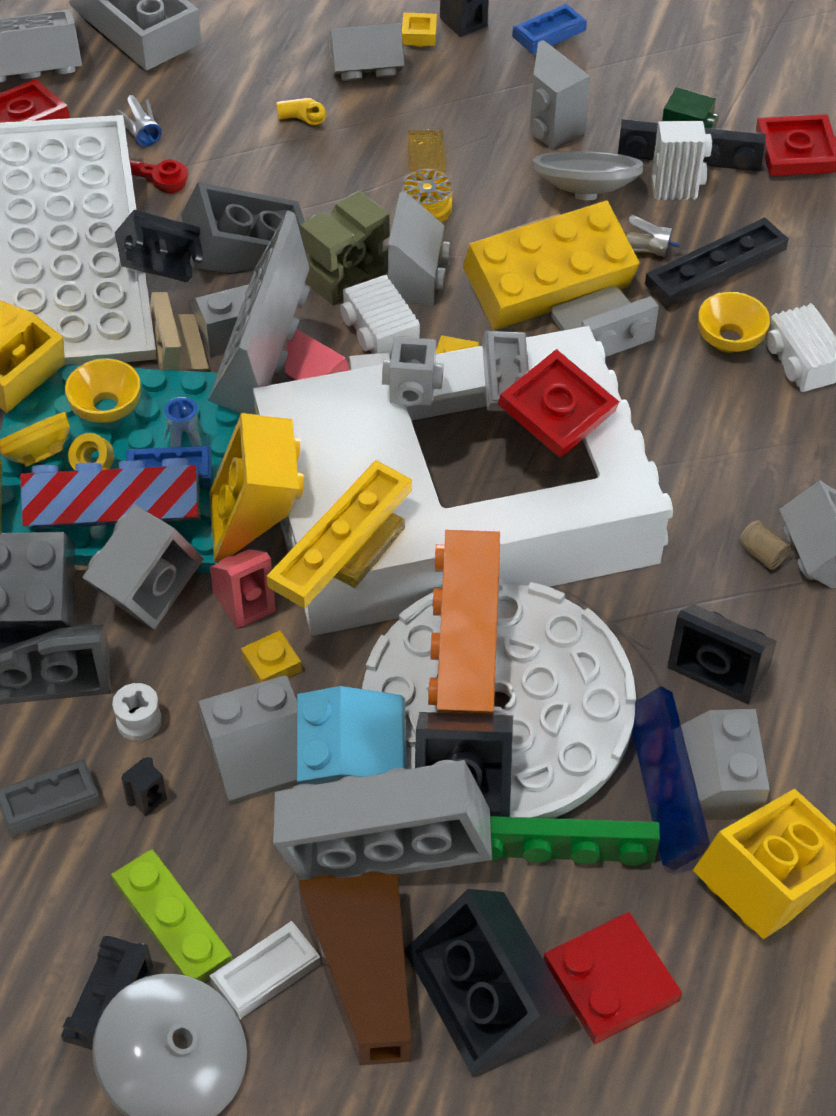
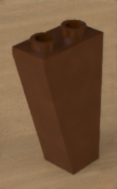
[299,871,411,1066]

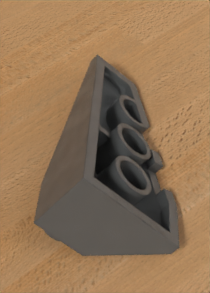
[0,624,111,704]

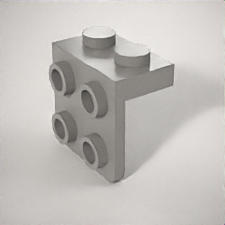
[551,286,659,357]

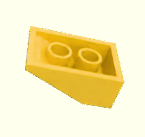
[209,413,304,562]
[692,788,836,940]

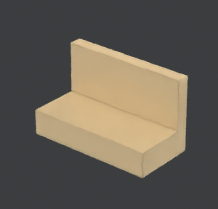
[150,292,209,372]

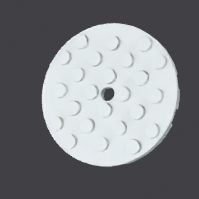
[362,578,636,818]

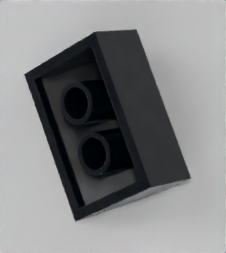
[404,889,576,1077]

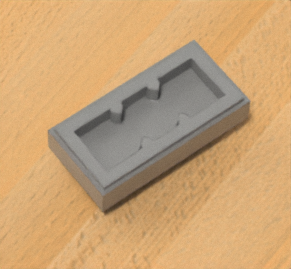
[482,331,529,411]

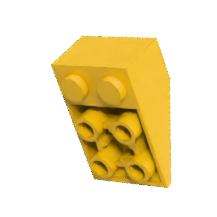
[0,300,65,413]

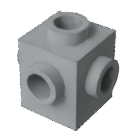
[382,337,444,406]

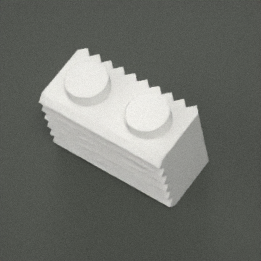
[651,121,712,200]
[340,274,420,358]
[765,303,836,392]

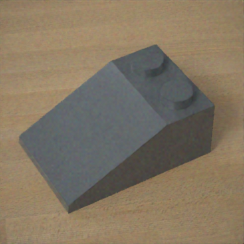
[181,182,306,274]

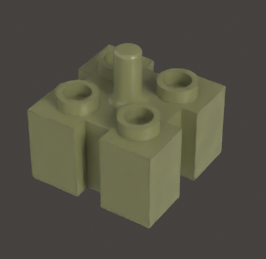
[300,190,390,305]

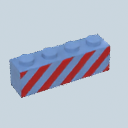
[20,458,201,529]

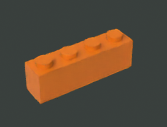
[428,530,500,715]

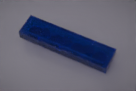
[632,686,710,871]

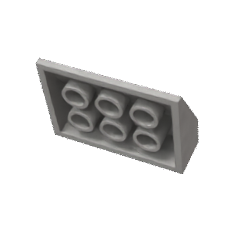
[0,9,82,82]
[208,210,310,415]

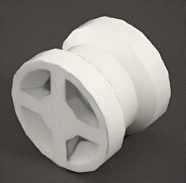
[112,683,162,741]

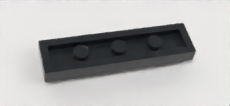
[618,119,766,171]
[645,217,789,307]

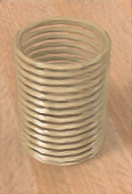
[739,520,791,570]

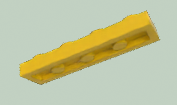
[267,460,412,609]

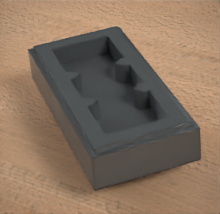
[0,759,101,837]

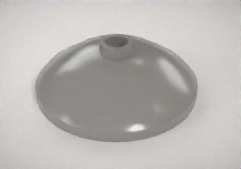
[532,151,643,200]
[92,974,247,1116]

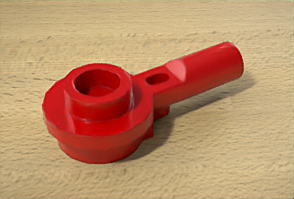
[129,159,188,193]

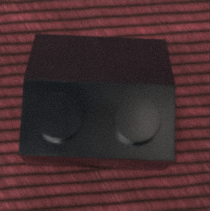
[667,605,777,705]
[415,712,513,817]

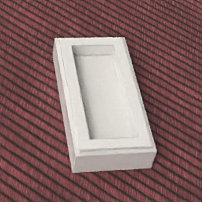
[210,921,321,1020]

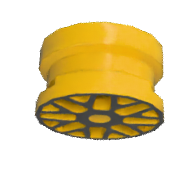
[402,169,453,223]

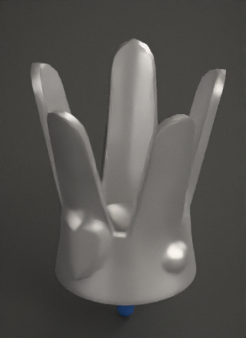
[115,95,162,147]
[627,215,680,257]
[163,397,206,447]

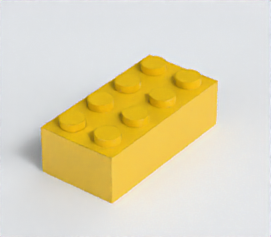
[463,200,640,331]

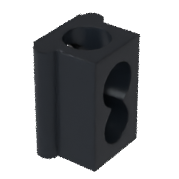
[121,757,167,816]

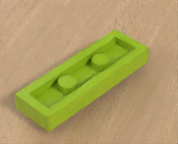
[111,849,233,983]

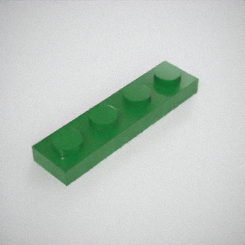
[489,816,660,866]

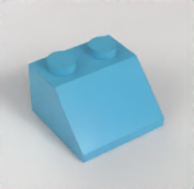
[297,686,407,785]

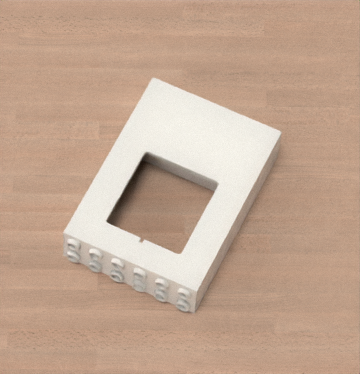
[253,326,673,636]

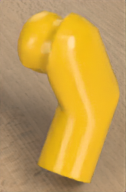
[276,98,326,126]

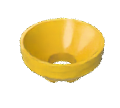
[698,292,770,353]
[65,359,141,424]
[0,412,70,467]

